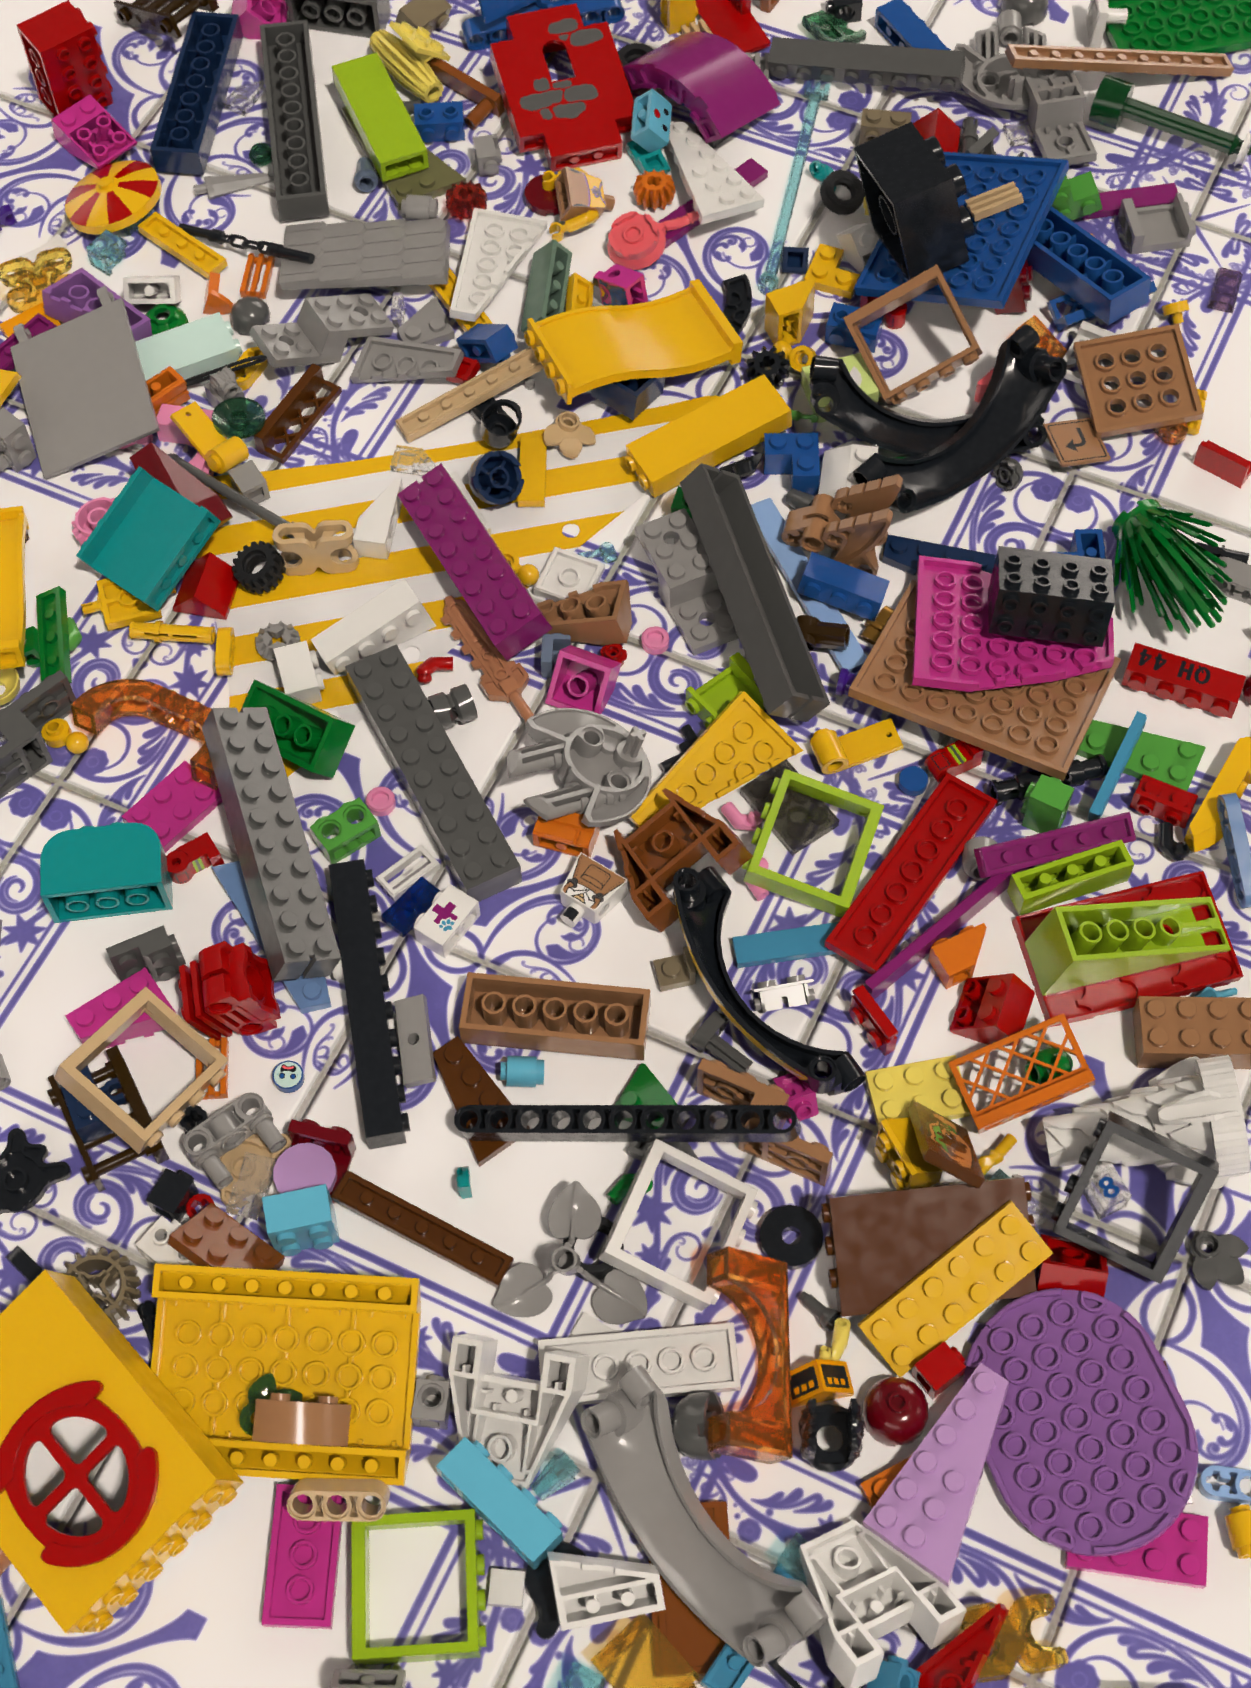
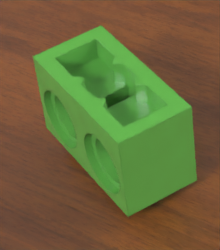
[310,797,381,864]

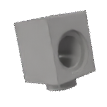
[228,460,270,504]
[411,1375,452,1430]

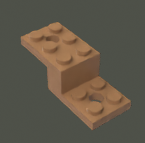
[697,1058,833,1187]

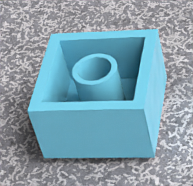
[262,1184,340,1256]

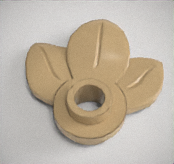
[543,411,596,459]

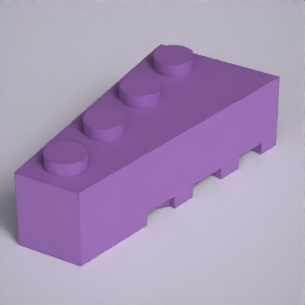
[42,268,152,342]

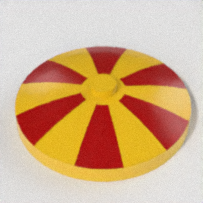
[65,160,162,235]

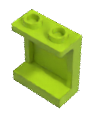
[685,652,765,729]

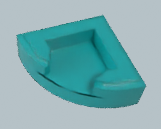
[456,1166,472,1199]

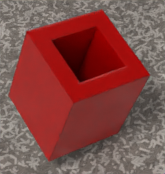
[911,1341,966,1400]

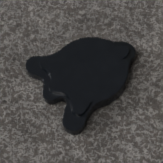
[0,1128,72,1215]
[526,1542,586,1640]

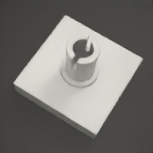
[1086,0,1128,48]

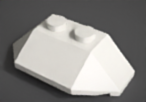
[818,440,879,520]

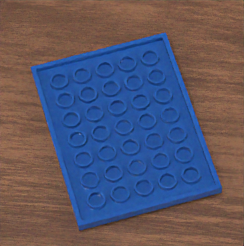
[854,152,1069,309]

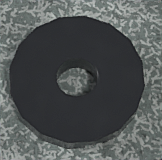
[759,1205,824,1270]

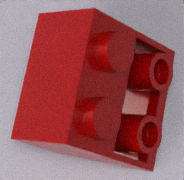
[949,973,1035,1046]

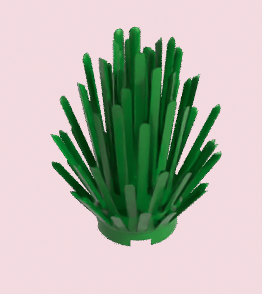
[1112,499,1233,634]

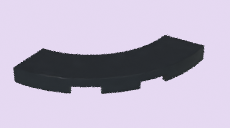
[722,274,752,335]

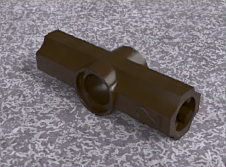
[796,615,850,651]

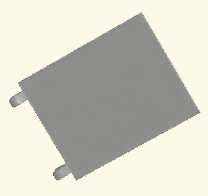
[10,286,160,480]

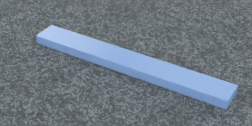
[751,498,867,673]

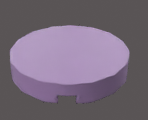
[273,1143,337,1194]

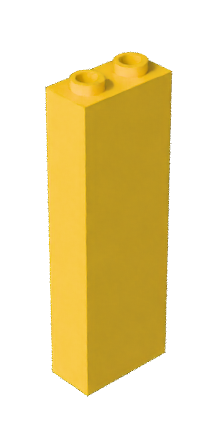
[625,374,792,498]

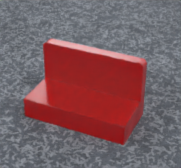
[1193,440,1251,488]

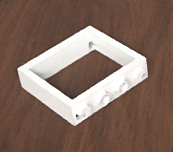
[598,1138,758,1311]

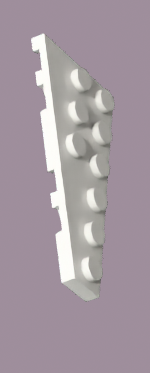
[449,208,548,322]

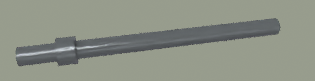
[178,459,294,539]

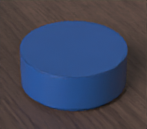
[898,766,928,796]

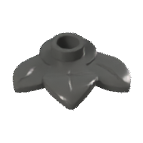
[1190,1231,1249,1291]

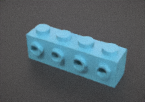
[436,1437,563,1570]

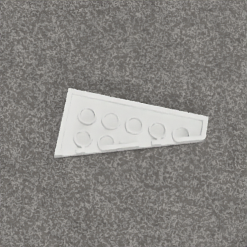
[667,121,765,225]

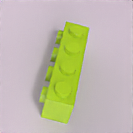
[1007,839,1134,916]

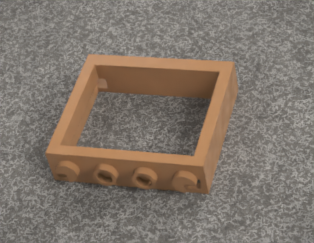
[843,265,983,405]

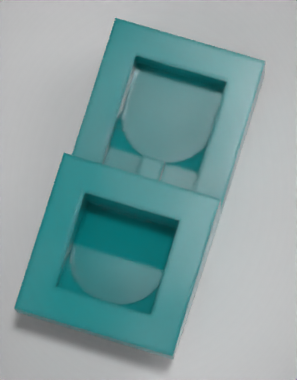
[625,141,671,174]

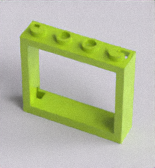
[742,769,884,918]
[351,1509,487,1666]

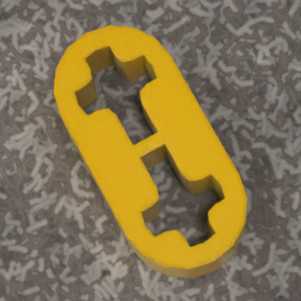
[230,347,268,391]
[215,627,235,676]

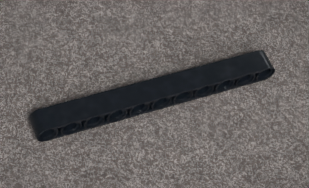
[454,1105,801,1142]

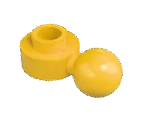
[772,340,816,373]
[501,549,539,586]
[41,718,89,754]

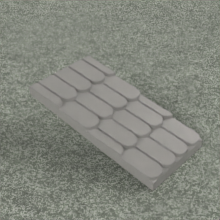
[278,218,451,290]

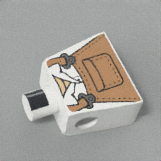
[560,852,628,927]

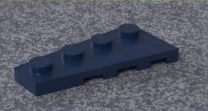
[882,534,996,575]

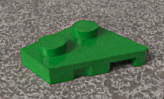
[615,1063,678,1129]

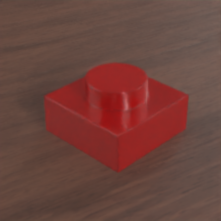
[445,357,481,385]

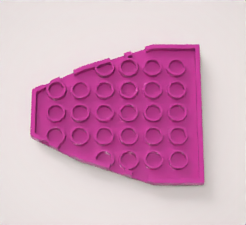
[912,555,1114,692]

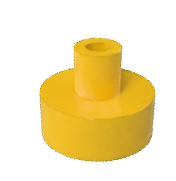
[1162,300,1190,324]

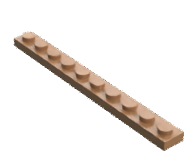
[1005,44,1234,77]

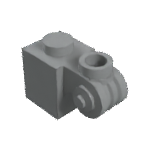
[204,367,247,421]

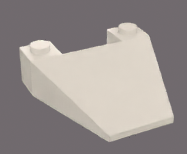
[448,1334,590,1489]
[799,1520,967,1688]

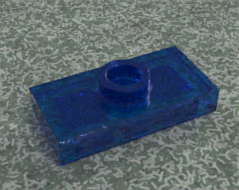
[381,876,440,938]

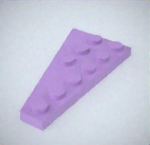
[863,1362,1009,1587]

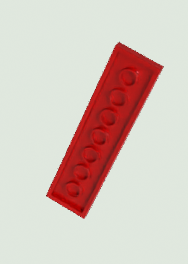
[824,772,998,975]

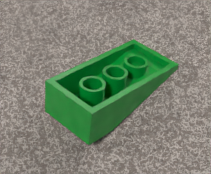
[242,679,355,778]

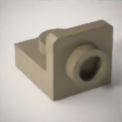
[653,946,698,992]

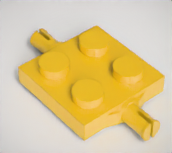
[81,578,177,631]

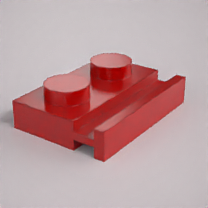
[849,984,898,1056]

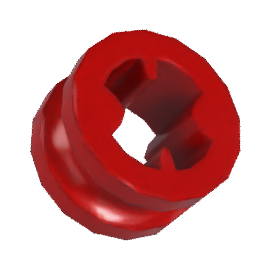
[186,1194,215,1219]

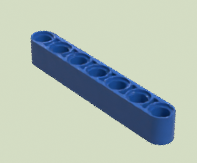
[461,0,625,51]

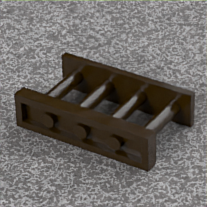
[113,0,220,39]
[47,1045,170,1192]

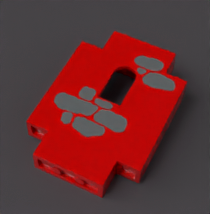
[490,3,634,172]

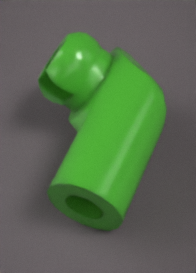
[68,617,82,652]

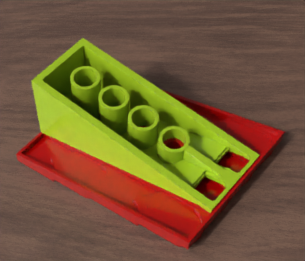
[1012,871,1244,1028]

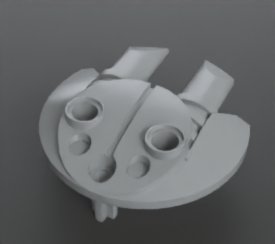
[954,26,1047,110]
[507,708,652,827]

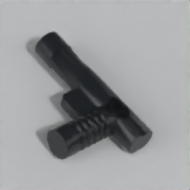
[660,724,698,773]

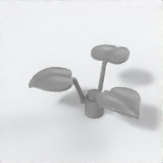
[493,1181,647,1325]

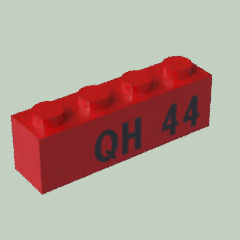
[1121,642,1246,719]

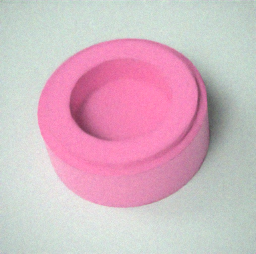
[641,626,669,655]
[366,787,396,817]

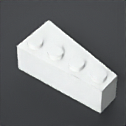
[310,578,436,676]

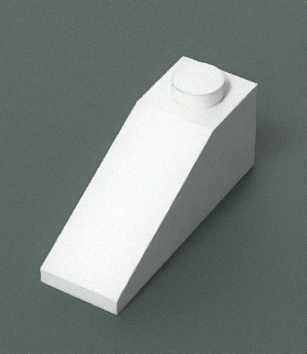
[351,478,403,560]

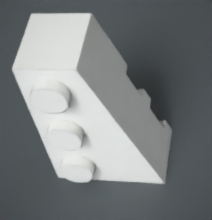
[547,1551,666,1631]

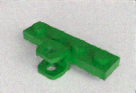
[24,586,72,684]

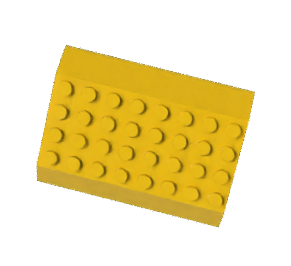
[151,1263,421,1486]

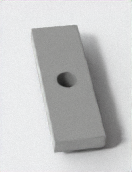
[394,994,436,1088]

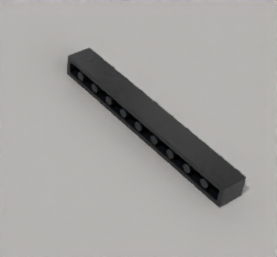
[328,859,411,1150]

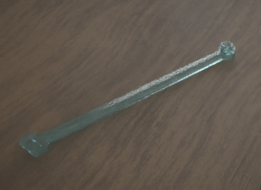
[758,81,831,294]

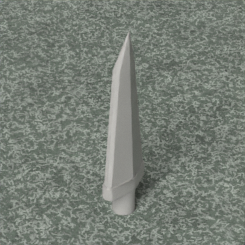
[193,173,274,200]

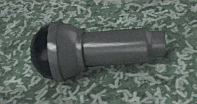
[798,1291,842,1331]

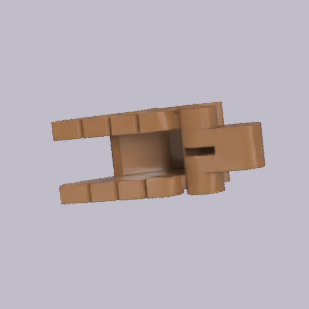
[781,474,903,575]

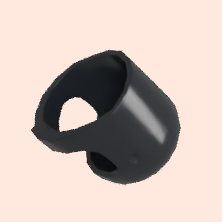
[480,399,522,449]

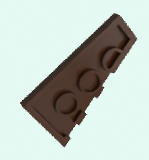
[433,1036,530,1167]

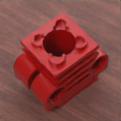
[178,941,281,1040]

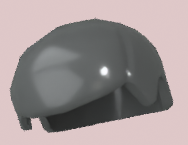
[231,296,270,335]

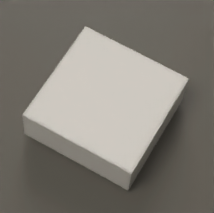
[487,1568,526,1609]

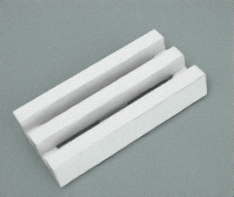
[375,844,440,902]

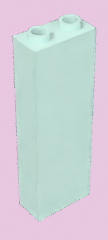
[135,312,243,381]

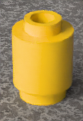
[1224,1505,1251,1559]

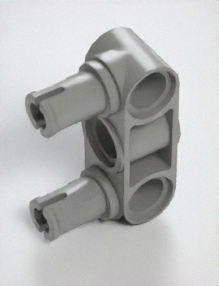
[183,1092,286,1190]

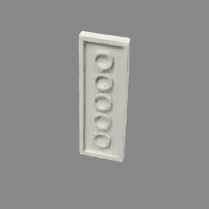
[538,1322,741,1406]

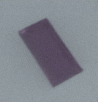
[1207,267,1243,314]

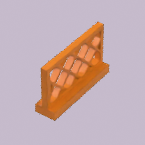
[948,1013,1096,1134]

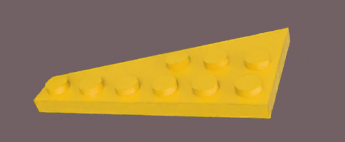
[629,691,804,828]

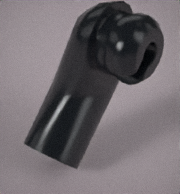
[1158,822,1190,861]

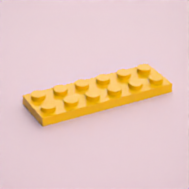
[857,1200,1053,1377]

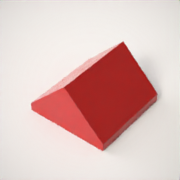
[912,108,961,153]
[173,552,239,620]

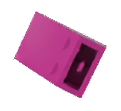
[51,95,137,169]

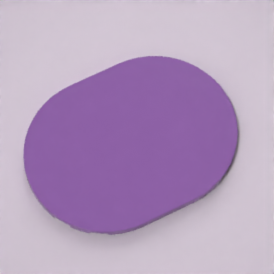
[962,1288,1199,1557]

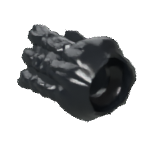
[798,1398,864,1473]

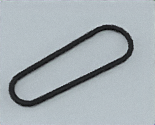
[185,355,267,386]

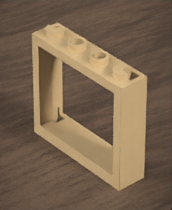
[54,986,229,1154]

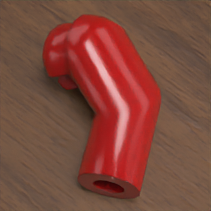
[415,657,453,683]

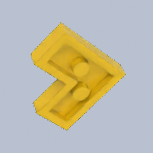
[804,243,860,299]

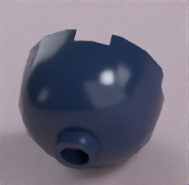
[468,451,524,505]

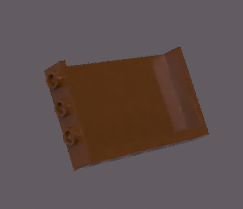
[821,1174,1037,1317]

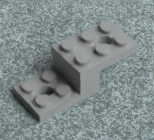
[1017,68,1097,165]
[249,293,395,368]
[635,508,738,656]

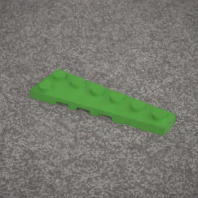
[1076,720,1206,791]

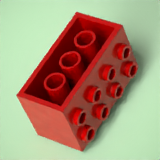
[16,0,113,117]

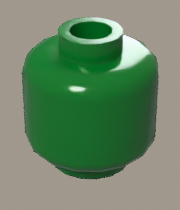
[1025,1046,1073,1084]

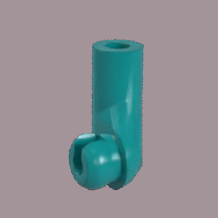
[809,160,836,191]

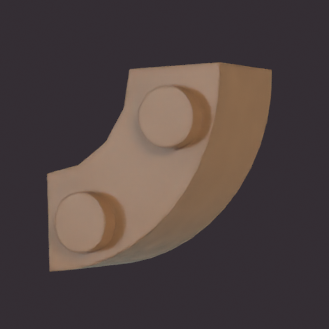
[252,1393,351,1447]

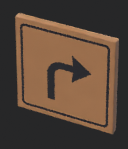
[1043,418,1111,467]

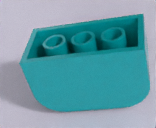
[40,822,173,923]

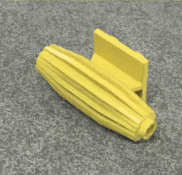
[369,21,451,103]

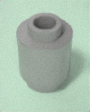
[997,9,1022,46]
[401,194,438,220]

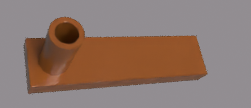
[427,57,505,130]

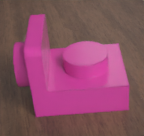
[773,1073,819,1124]

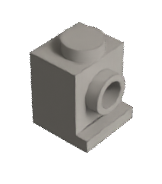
[473,134,502,177]

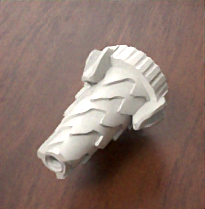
[1042,1055,1251,1189]

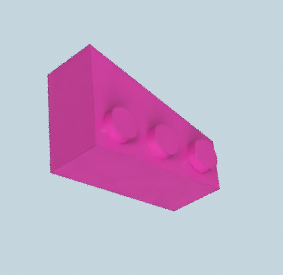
[65,967,176,1049]

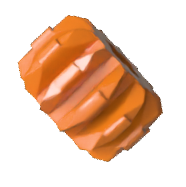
[633,169,675,211]

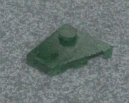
[802,10,867,43]

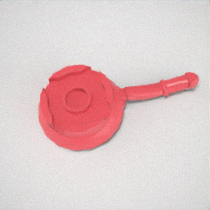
[607,210,699,270]

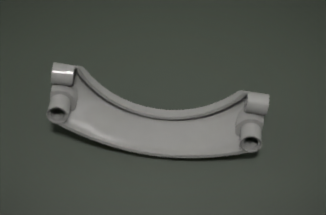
[580,1365,829,1667]

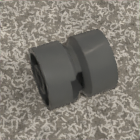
[427,684,478,730]

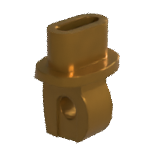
[860,605,894,645]

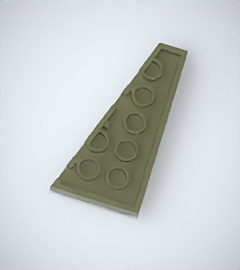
[341,107,467,211]

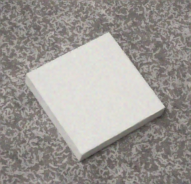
[533,547,605,602]

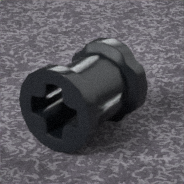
[180,1106,208,1135]

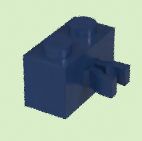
[60,1065,127,1144]

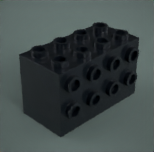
[988,546,1115,647]

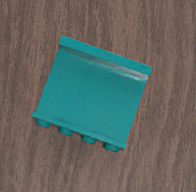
[76,466,221,612]

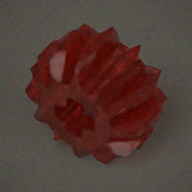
[445,180,487,222]

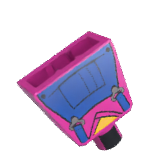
[593,264,648,306]

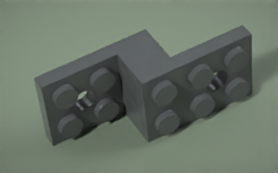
[0,670,79,799]

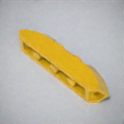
[1184,736,1251,852]

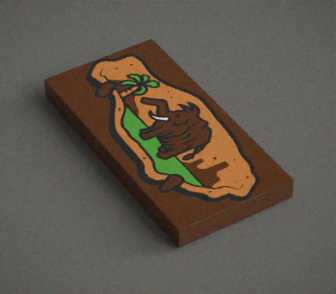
[908,1100,985,1189]

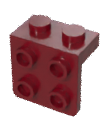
[288,1119,356,1204]

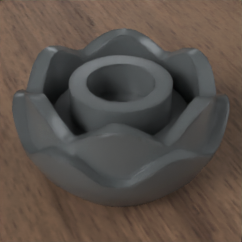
[993,457,1023,491]

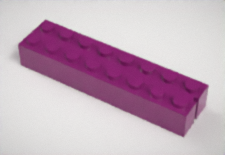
[397,463,553,660]

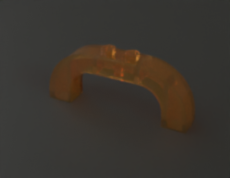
[71,679,219,790]

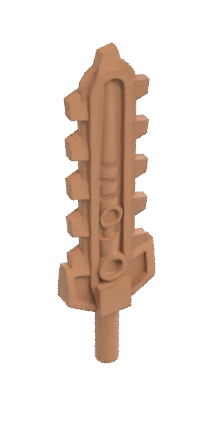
[441,595,534,722]

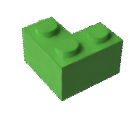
[1052,171,1102,221]

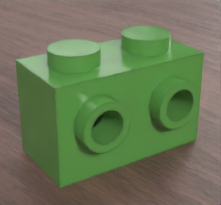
[1020,774,1075,833]

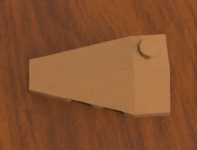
[537,580,632,645]

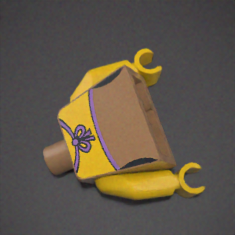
[542,166,615,242]

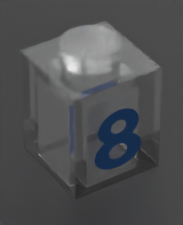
[1083,1163,1132,1220]

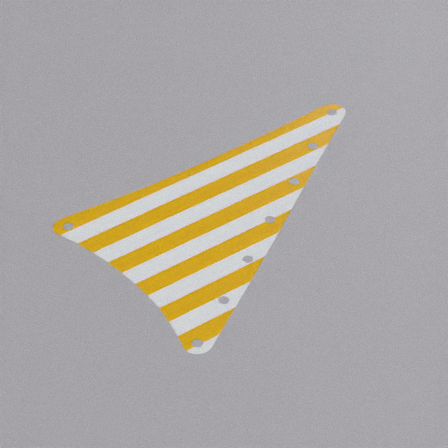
[194,395,720,777]

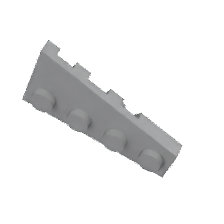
[350,336,464,384]

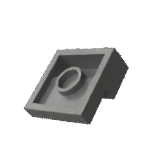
[106,925,186,982]

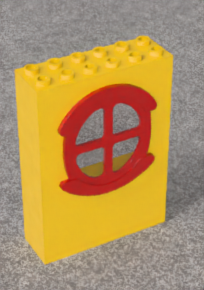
[0,1269,244,1634]

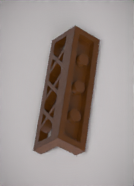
[253,363,342,464]

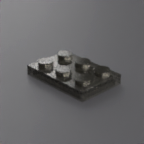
[740,759,839,856]

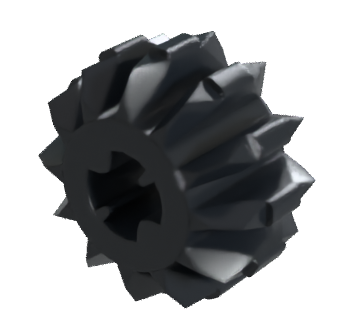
[746,345,790,388]

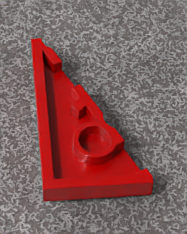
[916,1603,1009,1688]

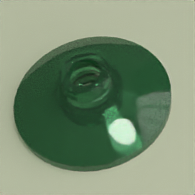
[212,397,266,439]

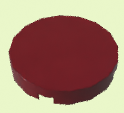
[524,174,559,216]

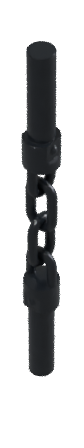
[178,223,315,264]

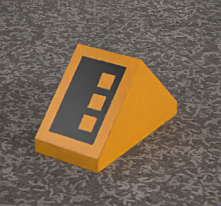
[782,1359,854,1409]

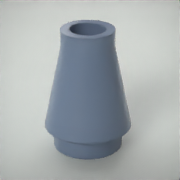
[354,157,379,192]

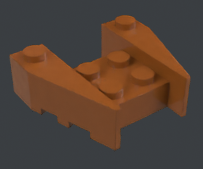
[613,788,753,932]

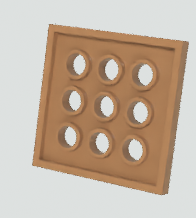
[1073,323,1204,438]

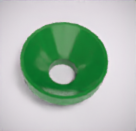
[145,304,189,335]

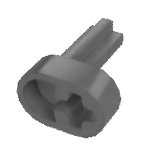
[690,1010,753,1073]

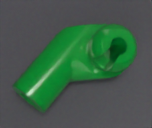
[606,1174,653,1206]

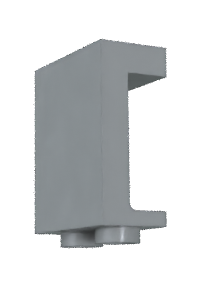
[1118,193,1196,254]

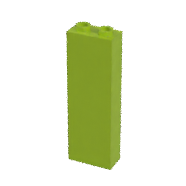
[331,52,429,182]

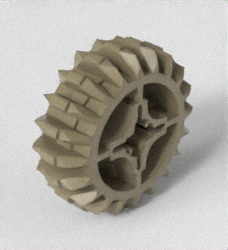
[58,1247,141,1329]

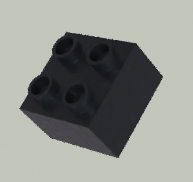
[854,122,975,281]

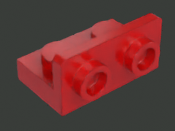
[1129,774,1198,829]

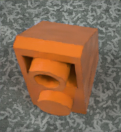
[928,923,987,989]

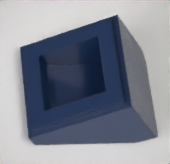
[782,246,809,274]

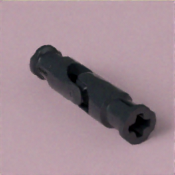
[989,754,1108,806]

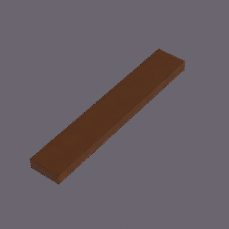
[331,1170,514,1288]

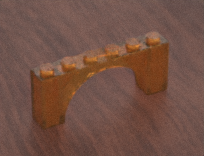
[707,1246,793,1465]

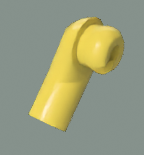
[819,1318,851,1361]

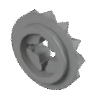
[255,620,300,661]

